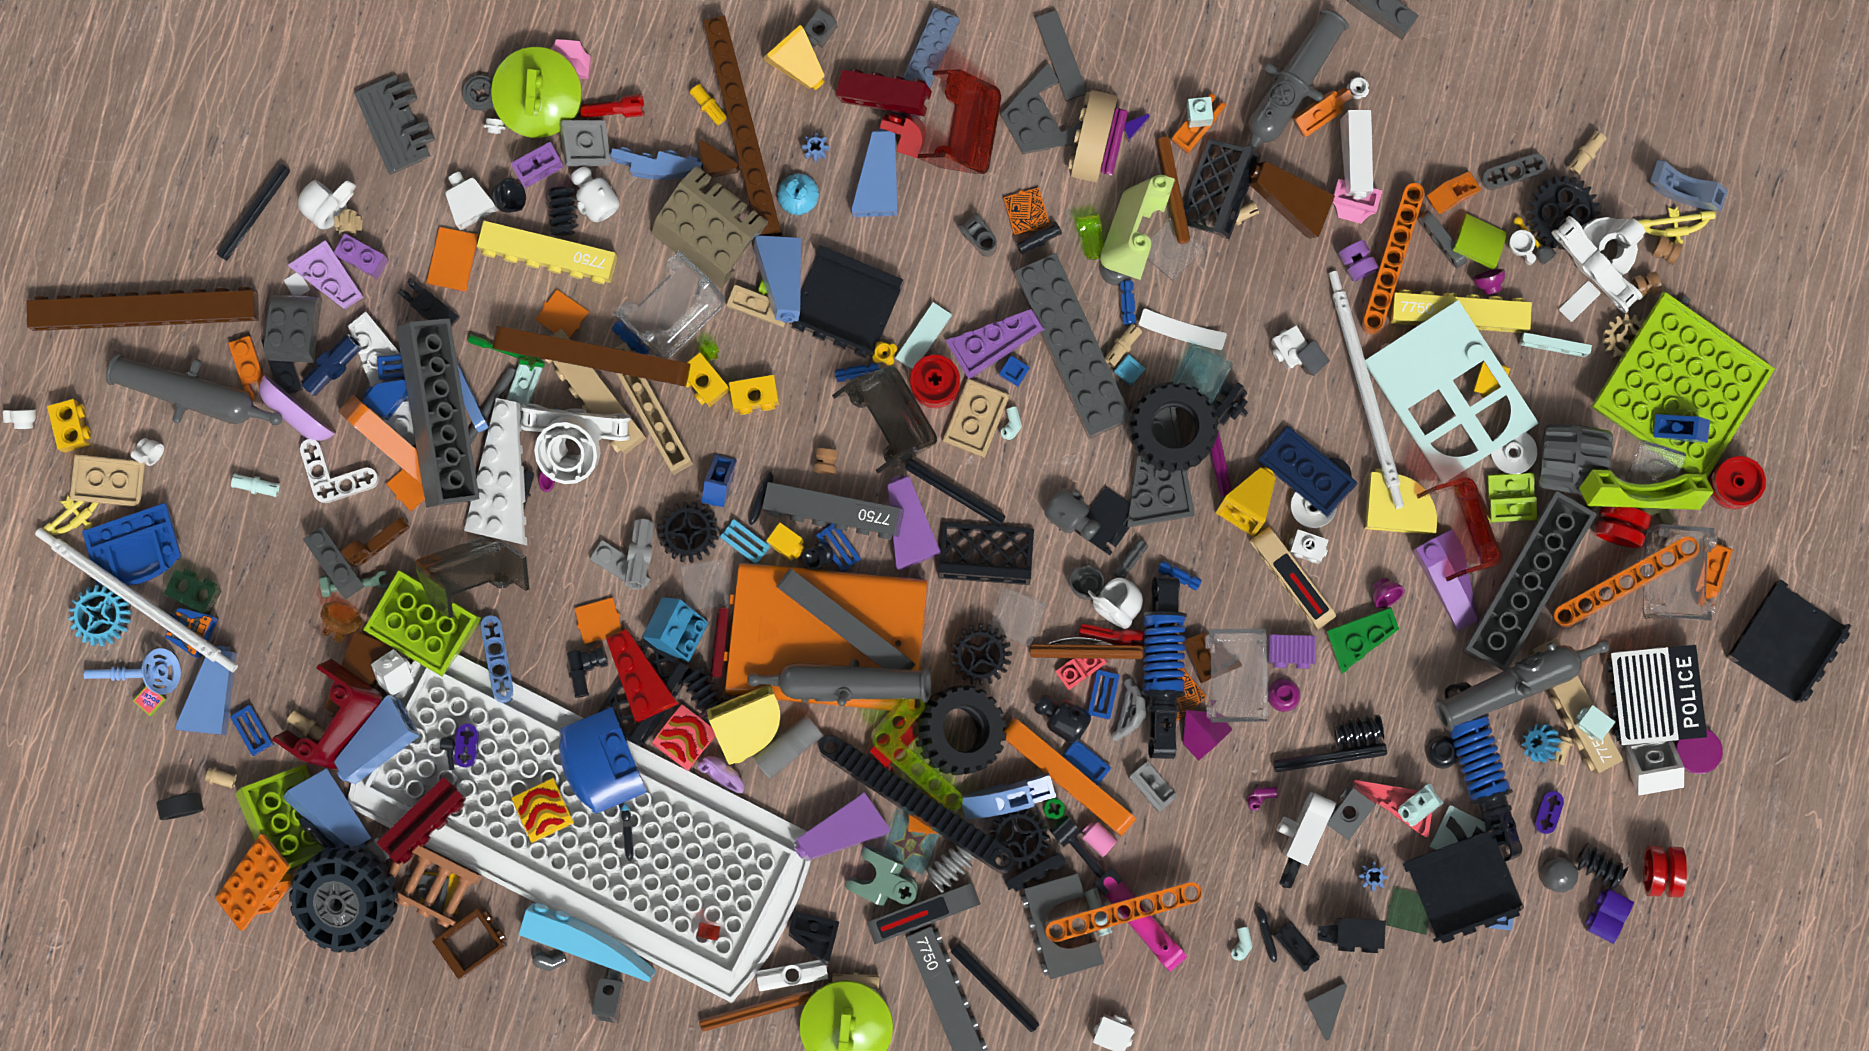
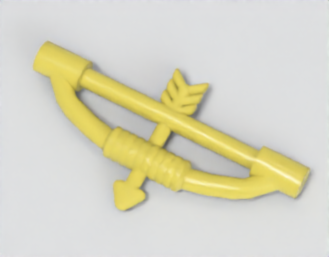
[1637,206,1715,244]
[42,495,99,535]

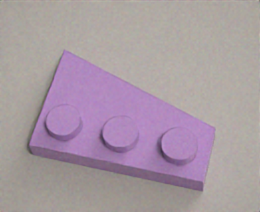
[288,240,364,310]

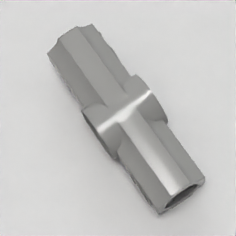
[625,519,654,590]

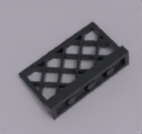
[1184,139,1261,240]
[939,522,1034,585]
[597,640,693,748]

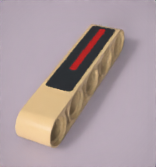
[1250,527,1336,630]

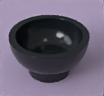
[1426,736,1459,769]

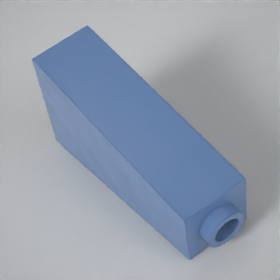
[852,128,898,217]
[754,236,801,323]
[175,646,237,735]
[334,695,420,785]
[283,769,371,849]

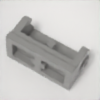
[1128,761,1177,813]

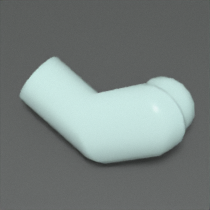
[1000,407,1022,440]
[1231,927,1253,961]

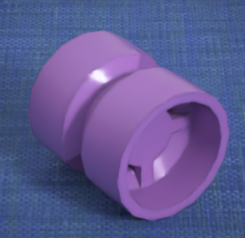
[1338,240,1379,282]

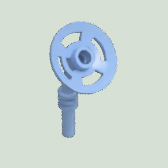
[84,648,181,694]

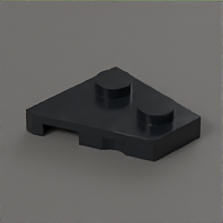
[789,911,839,965]

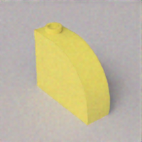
[1364,469,1437,535]
[706,685,780,765]

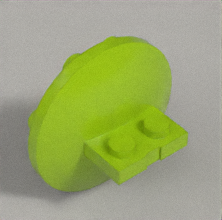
[491,47,582,138]
[800,980,893,1051]

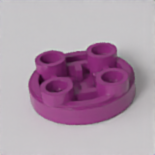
[1675,729,1723,774]

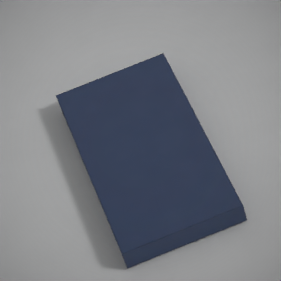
[1257,426,1358,518]

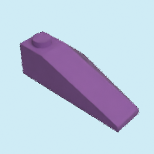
[1412,529,1478,631]

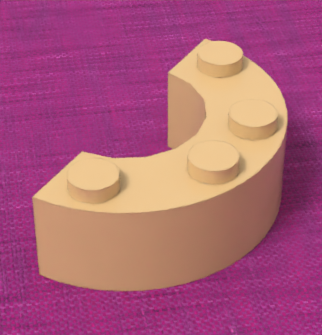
[1068,90,1118,183]

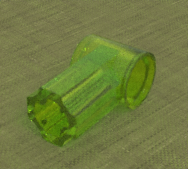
[1076,213,1104,260]

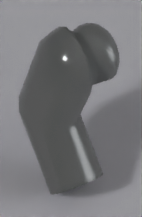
[532,951,568,971]

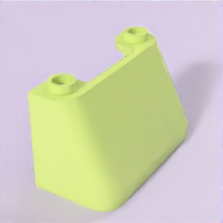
[1100,175,1175,280]

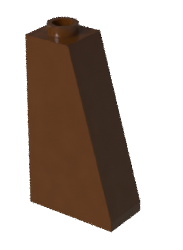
[1249,161,1335,239]
[323,632,400,718]

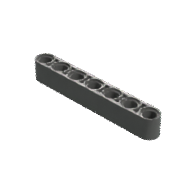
[776,568,916,670]

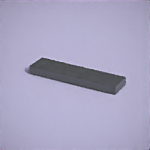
[1035,10,1087,102]

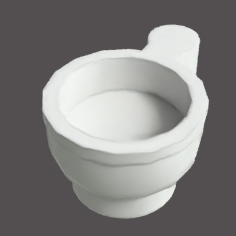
[1509,230,1536,265]
[3,409,36,429]
[131,438,164,466]

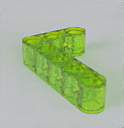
[871,699,963,811]

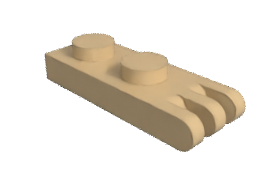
[726,285,785,328]

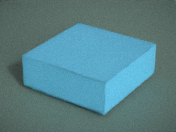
[1113,354,1146,387]

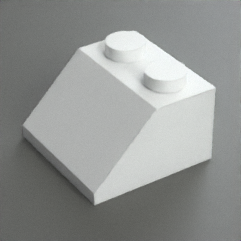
[1625,741,1684,796]

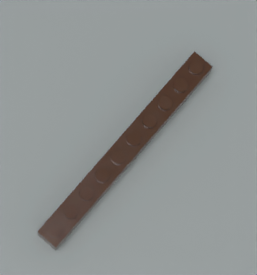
[703,15,782,237]
[27,287,259,331]

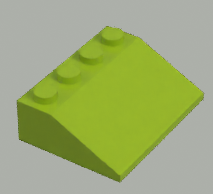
[363,570,482,677]
[235,764,337,872]

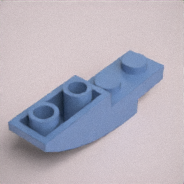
[610,147,704,180]
[960,773,1056,819]

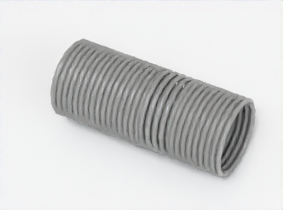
[752,714,823,779]

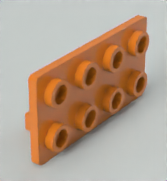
[216,834,293,931]

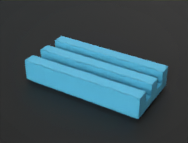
[720,519,770,564]

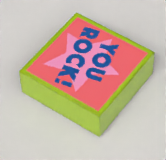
[133,686,167,716]

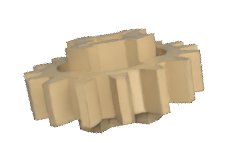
[1602,314,1645,361]

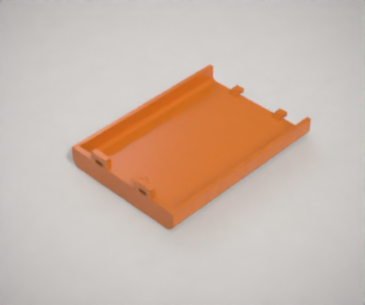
[724,563,929,713]

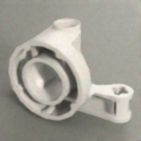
[1552,216,1646,313]
[520,404,631,484]

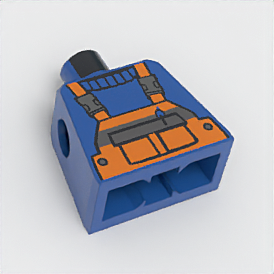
[165,608,219,659]

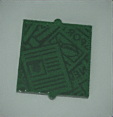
[1386,888,1429,935]

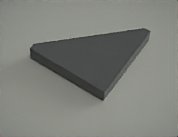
[407,871,450,920]
[1306,983,1347,1041]

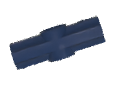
[301,334,362,396]

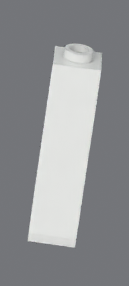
[1340,110,1373,199]

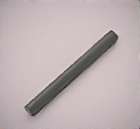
[469,367,516,443]

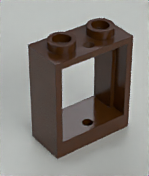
[432,908,507,980]

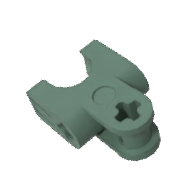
[845,845,918,906]

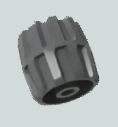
[1539,424,1613,493]

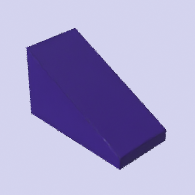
[1124,114,1150,143]

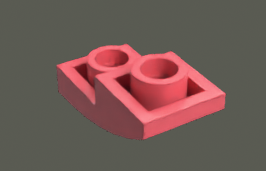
[1055,643,1108,690]

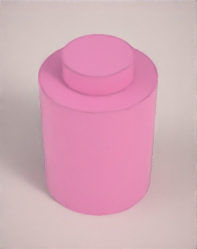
[1082,822,1118,857]

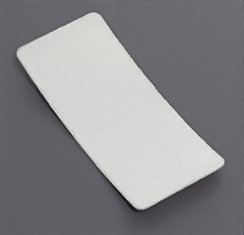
[1559,281,1601,322]

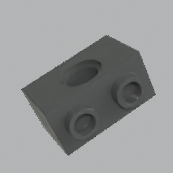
[1327,783,1378,840]

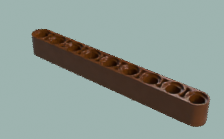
[492,326,691,387]

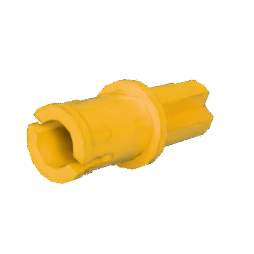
[690,84,727,125]

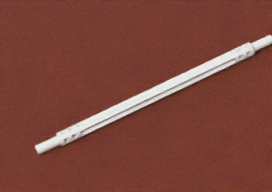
[1329,271,1404,509]
[35,528,238,673]

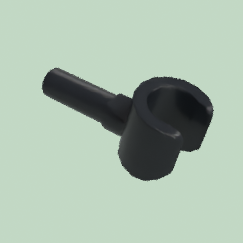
[440,737,455,770]

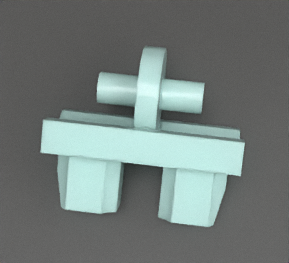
[1398,784,1443,827]

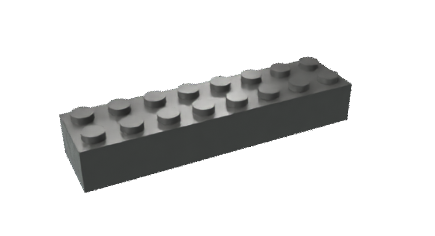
[1014,253,1131,439]
[397,318,480,508]
[1462,491,1597,673]

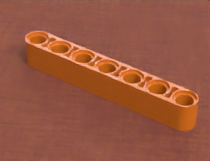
[1361,183,1424,335]
[1554,536,1699,628]
[1003,717,1136,837]
[1045,882,1202,942]

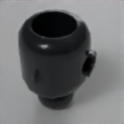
[1034,694,1091,743]

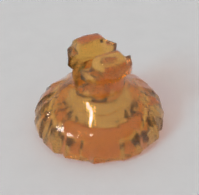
[320,601,363,643]

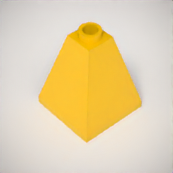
[763,25,825,90]
[1215,467,1276,537]

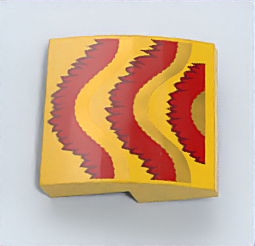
[511,778,574,843]

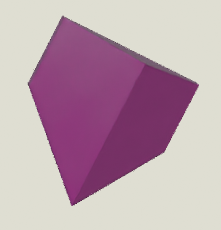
[1183,710,1232,761]

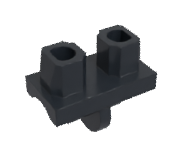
[1210,381,1248,426]

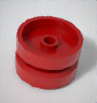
[910,355,960,409]
[1709,456,1766,510]
[1593,506,1652,549]
[1643,845,1687,898]

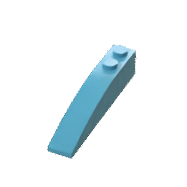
[519,903,656,982]

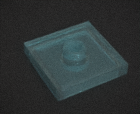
[1172,344,1233,404]

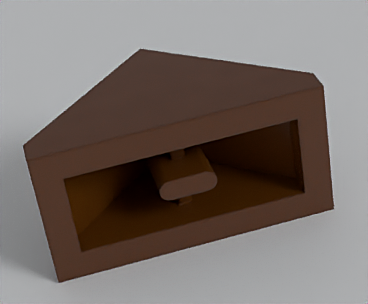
[699,139,740,178]

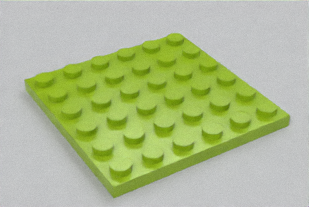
[1591,292,1775,478]

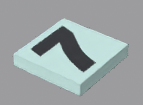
[1429,805,1486,850]

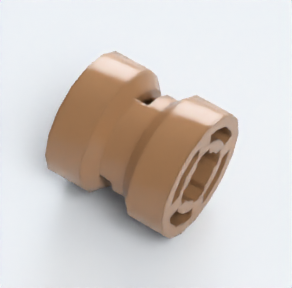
[1652,235,1683,265]
[1632,271,1662,298]
[813,448,839,475]

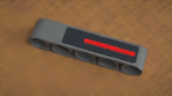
[867,882,981,945]

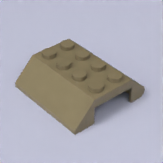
[651,166,768,289]

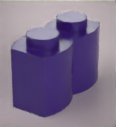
[1585,889,1634,944]

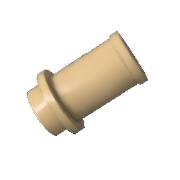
[1550,735,1573,765]
[205,767,237,789]

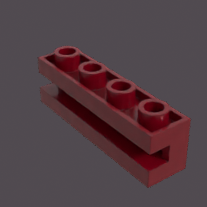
[835,69,932,117]
[376,777,466,865]

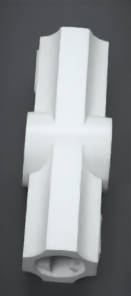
[756,960,828,991]

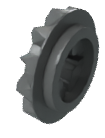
[463,75,493,112]

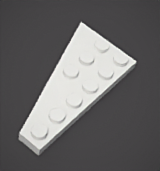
[348,312,416,447]
[464,398,527,545]

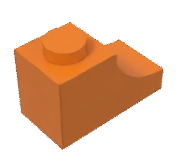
[1427,171,1482,215]

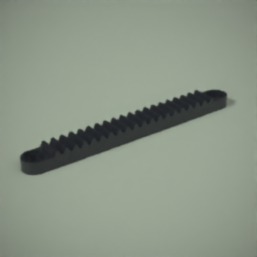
[819,735,1014,873]

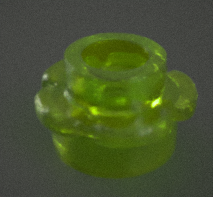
[699,340,719,362]

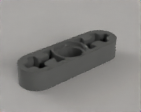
[1482,154,1546,190]
[1418,210,1467,269]

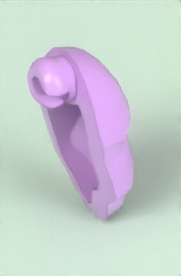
[698,756,745,793]

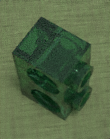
[163,568,222,615]

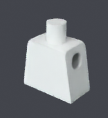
[445,172,498,231]

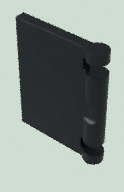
[1074,487,1130,556]

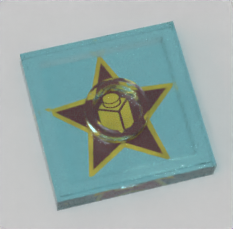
[883,814,940,875]

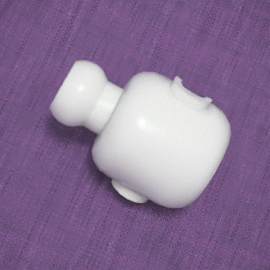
[571,166,620,223]

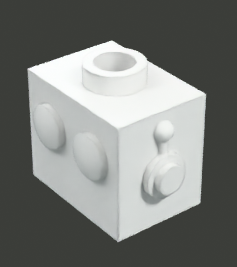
[1271,325,1307,370]
[1289,530,1328,564]
[371,649,414,696]
[1093,1014,1135,1051]

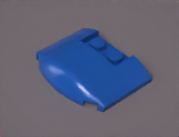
[82,503,182,586]
[559,707,648,814]

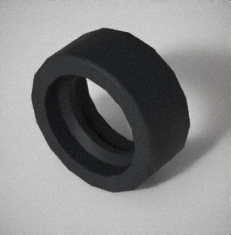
[156,792,204,820]

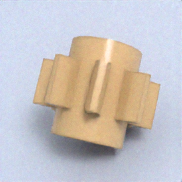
[334,209,363,237]

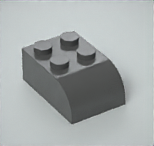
[263,294,322,363]

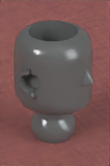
[1044,489,1100,540]

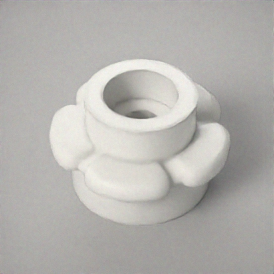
[1347,77,1369,99]
[483,118,505,134]

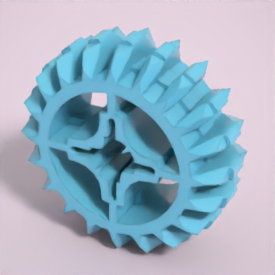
[68,585,132,646]

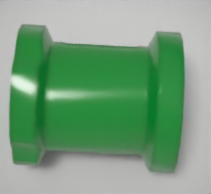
[1044,798,1065,820]

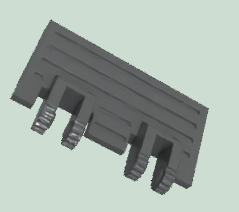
[354,75,435,175]

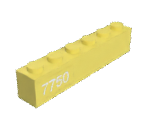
[477,221,618,285]
[1390,290,1532,333]

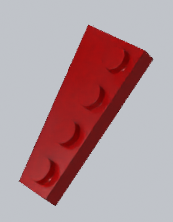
[606,629,679,722]

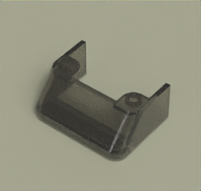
[832,366,937,474]
[415,536,530,618]

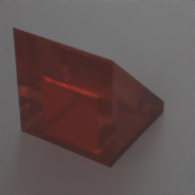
[697,922,721,941]

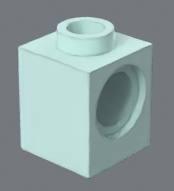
[1186,97,1213,128]
[1575,705,1615,742]

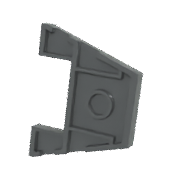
[1001,64,1083,154]

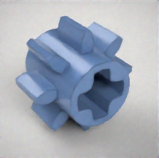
[802,133,830,163]
[1358,862,1388,891]

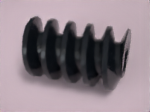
[547,186,579,236]
[682,666,724,718]
[1334,714,1384,750]
[1575,842,1628,890]

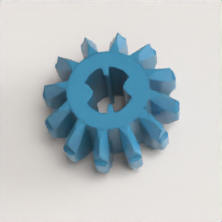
[1521,723,1562,763]

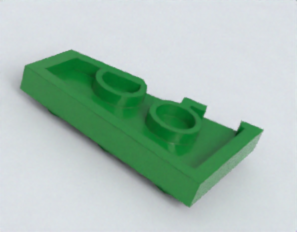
[1326,607,1399,674]

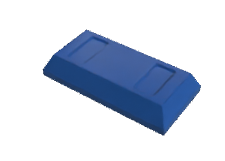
[1062,741,1111,786]

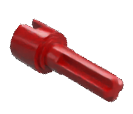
[580,94,645,118]
[1079,623,1144,646]

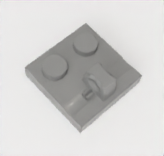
[560,120,611,166]

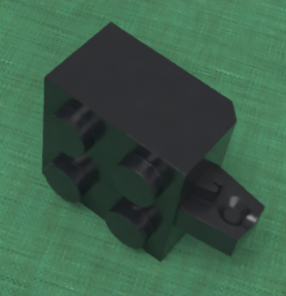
[1317,918,1386,953]

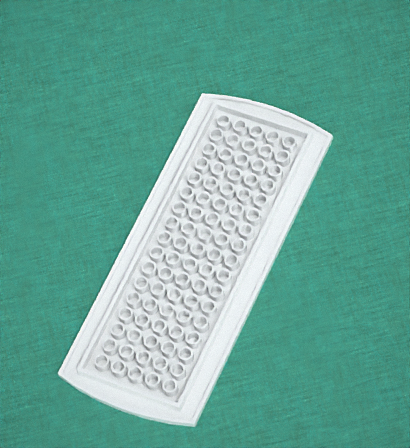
[347,655,811,1003]

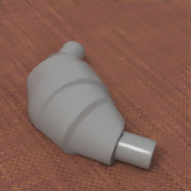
[1111,679,1147,741]

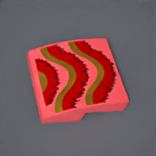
[652,705,716,771]

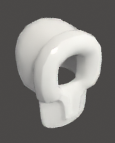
[298,180,356,230]
[1088,578,1143,629]

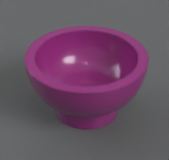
[1472,269,1505,294]
[1373,578,1405,608]
[1267,679,1301,712]

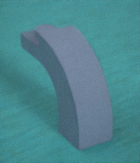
[1651,160,1728,211]

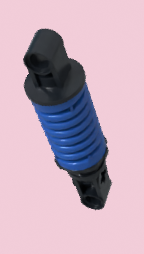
[1142,576,1187,759]
[1444,682,1522,862]

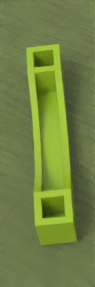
[1579,470,1714,510]

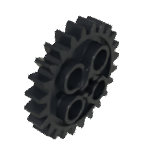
[1526,175,1601,250]

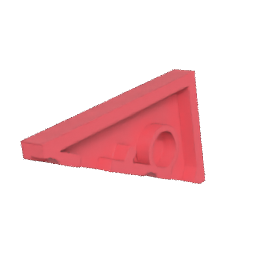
[1353,780,1432,838]

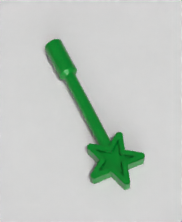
[468,334,545,371]

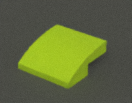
[1452,213,1507,269]
[1487,472,1537,522]

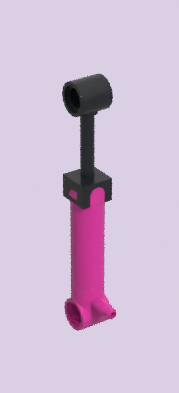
[1049,815,1187,972]

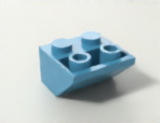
[642,597,709,662]

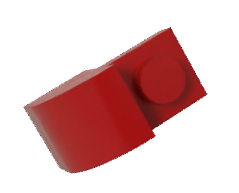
[880,114,926,159]

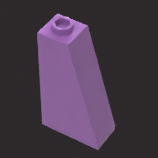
[888,475,941,572]
[794,792,891,861]

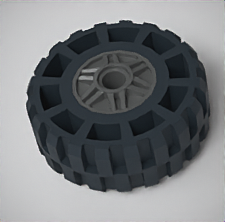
[289,844,398,953]

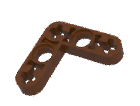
[341,517,410,567]

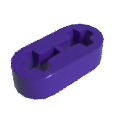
[454,724,479,768]
[1534,791,1564,834]

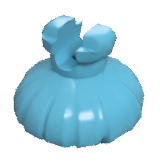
[777,173,819,215]

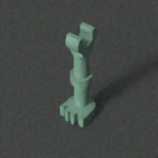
[319,571,389,598]

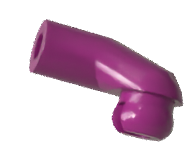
[1247,787,1278,811]

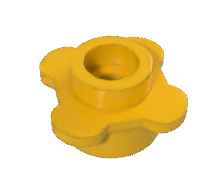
[872,341,897,366]

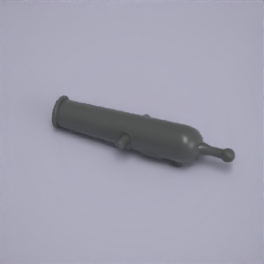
[1236,9,1349,162]
[106,353,283,425]
[1435,639,1609,732]
[747,659,931,706]

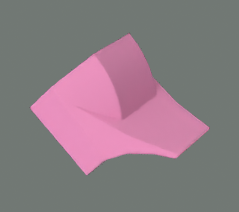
[551,39,591,79]
[1333,179,1382,224]

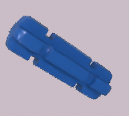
[1120,280,1136,325]
[612,321,649,355]
[835,363,880,382]
[1158,561,1202,590]

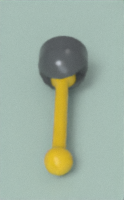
[1514,216,1557,265]

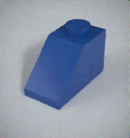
[362,380,408,421]
[1653,414,1710,443]
[702,454,737,507]

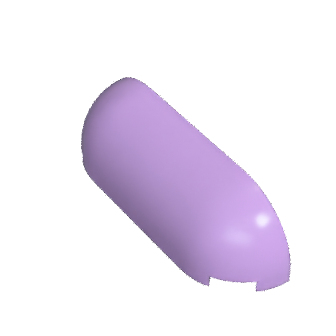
[259,374,336,441]

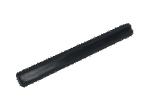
[217,164,290,261]
[905,459,1006,526]
[1273,743,1387,772]
[951,944,1039,1032]

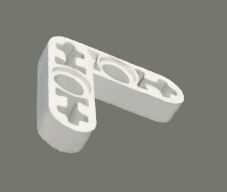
[300,439,379,503]

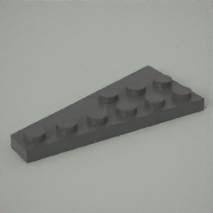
[1127,382,1195,528]

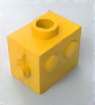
[1473,360,1511,398]

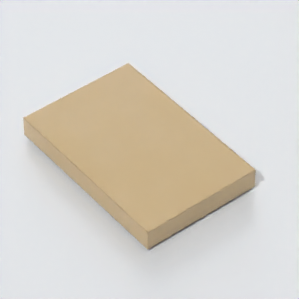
[943,378,1010,458]
[70,454,145,507]

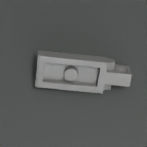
[590,540,651,588]

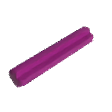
[1100,108,1128,175]
[1210,429,1232,496]

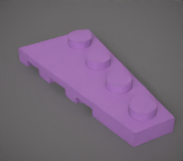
[946,309,1045,379]

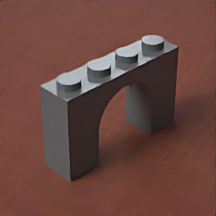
[1021,874,1104,979]

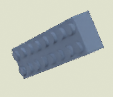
[890,8,960,119]

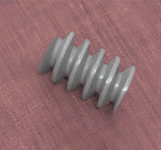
[926,845,975,893]

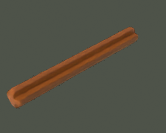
[1157,136,1190,244]
[1030,644,1144,659]
[700,990,812,1031]

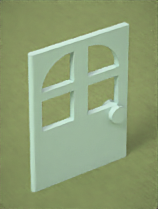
[1365,300,1539,484]

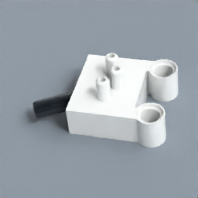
[1276,792,1336,889]

